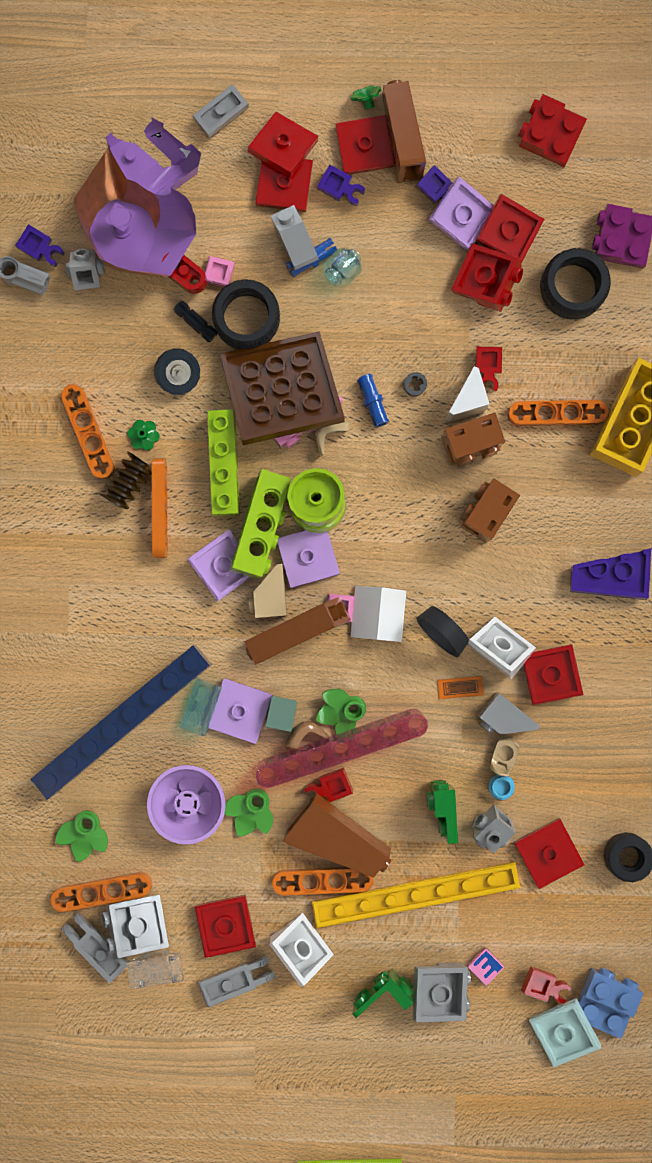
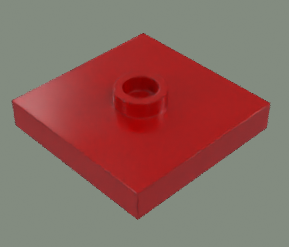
[248,112,319,178]
[335,115,394,175]
[256,159,313,212]
[475,194,545,264]
[523,644,584,706]
[514,818,585,889]
[194,894,256,958]

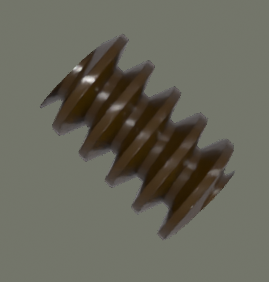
[99,451,152,510]

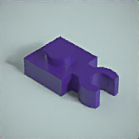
[317,164,365,206]
[415,165,453,203]
[15,224,65,267]

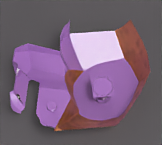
[74,117,201,277]

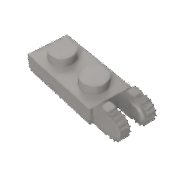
[62,912,130,983]
[198,956,275,1007]

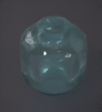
[324,248,362,286]

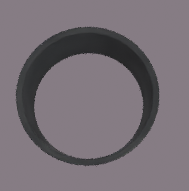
[416,606,469,658]

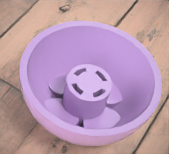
[147,765,225,844]

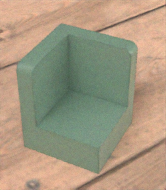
[266,695,297,732]

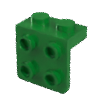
[352,968,414,1018]

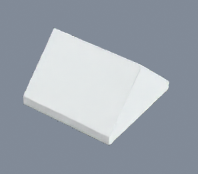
[445,366,489,423]
[350,586,406,642]
[468,617,536,680]
[269,913,334,987]

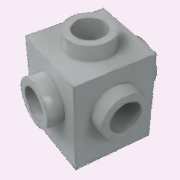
[66,248,105,291]
[472,805,516,854]

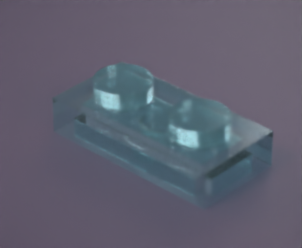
[179,678,222,736]

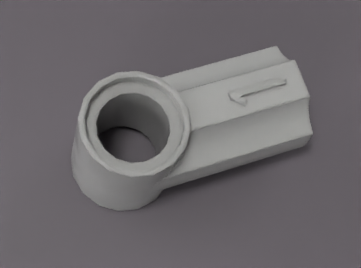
[0,256,50,296]

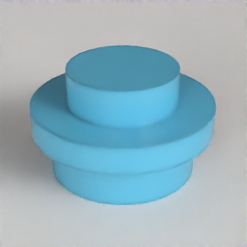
[488,775,515,800]

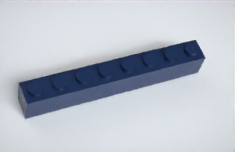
[30,645,212,800]

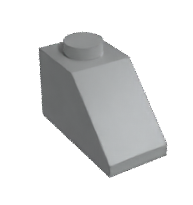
[271,205,319,270]
[477,692,540,734]

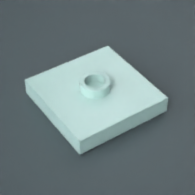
[529,998,601,1067]

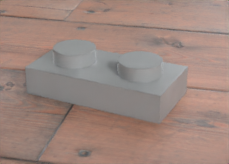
[193,84,249,139]

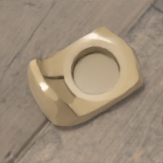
[315,420,351,456]
[490,738,520,777]

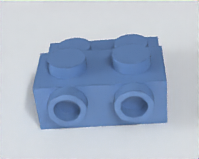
[578,967,644,1039]

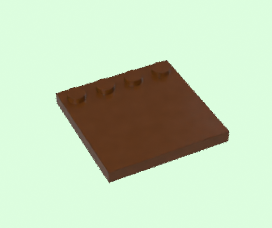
[220,331,345,446]

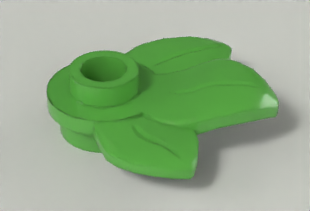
[316,689,366,737]
[224,788,273,837]
[56,810,108,862]

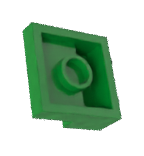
[426,780,458,844]

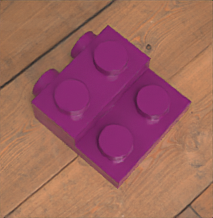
[592,204,652,269]

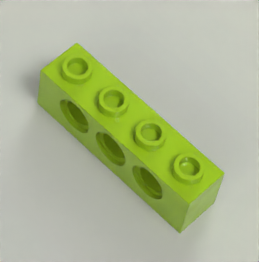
[207,410,240,517]
[229,469,291,579]

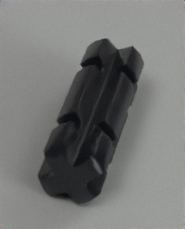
[174,300,218,342]

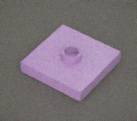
[428,177,493,251]
[187,530,250,601]
[277,530,340,588]
[207,678,273,744]

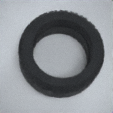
[540,248,611,320]
[212,279,280,349]

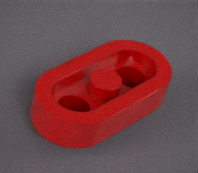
[162,253,207,294]

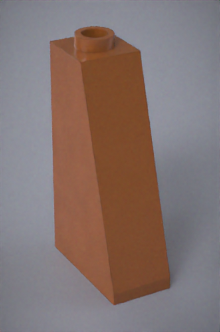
[382,80,426,183]
[244,597,351,665]
[283,793,391,878]

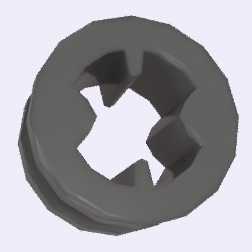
[403,372,427,396]

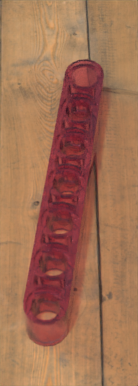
[256,709,428,788]

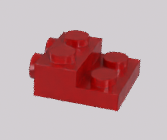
[518,94,587,167]
[451,244,523,312]

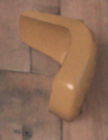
[285,721,329,751]

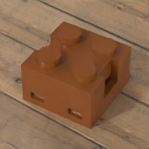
[441,412,506,467]
[460,478,520,543]

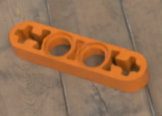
[61,384,115,480]
[507,400,609,426]
[152,458,168,558]
[272,867,373,896]
[51,872,152,912]

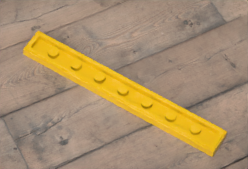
[312,861,520,928]

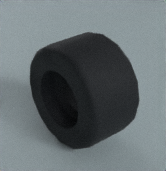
[603,832,652,883]

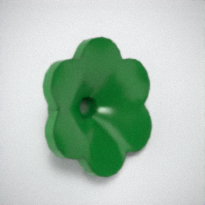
[350,85,382,109]
[127,420,160,451]

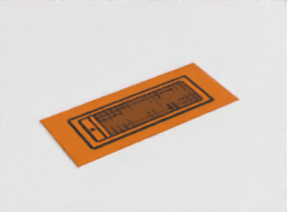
[437,676,484,699]

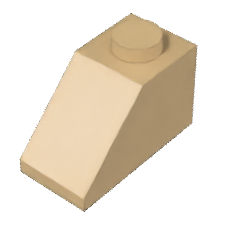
[249,564,287,618]

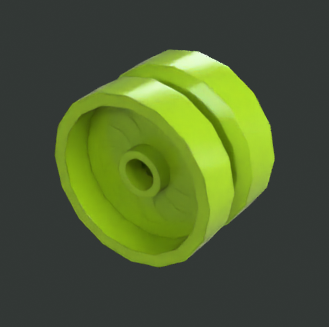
[287,468,346,533]

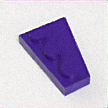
[570,548,652,600]

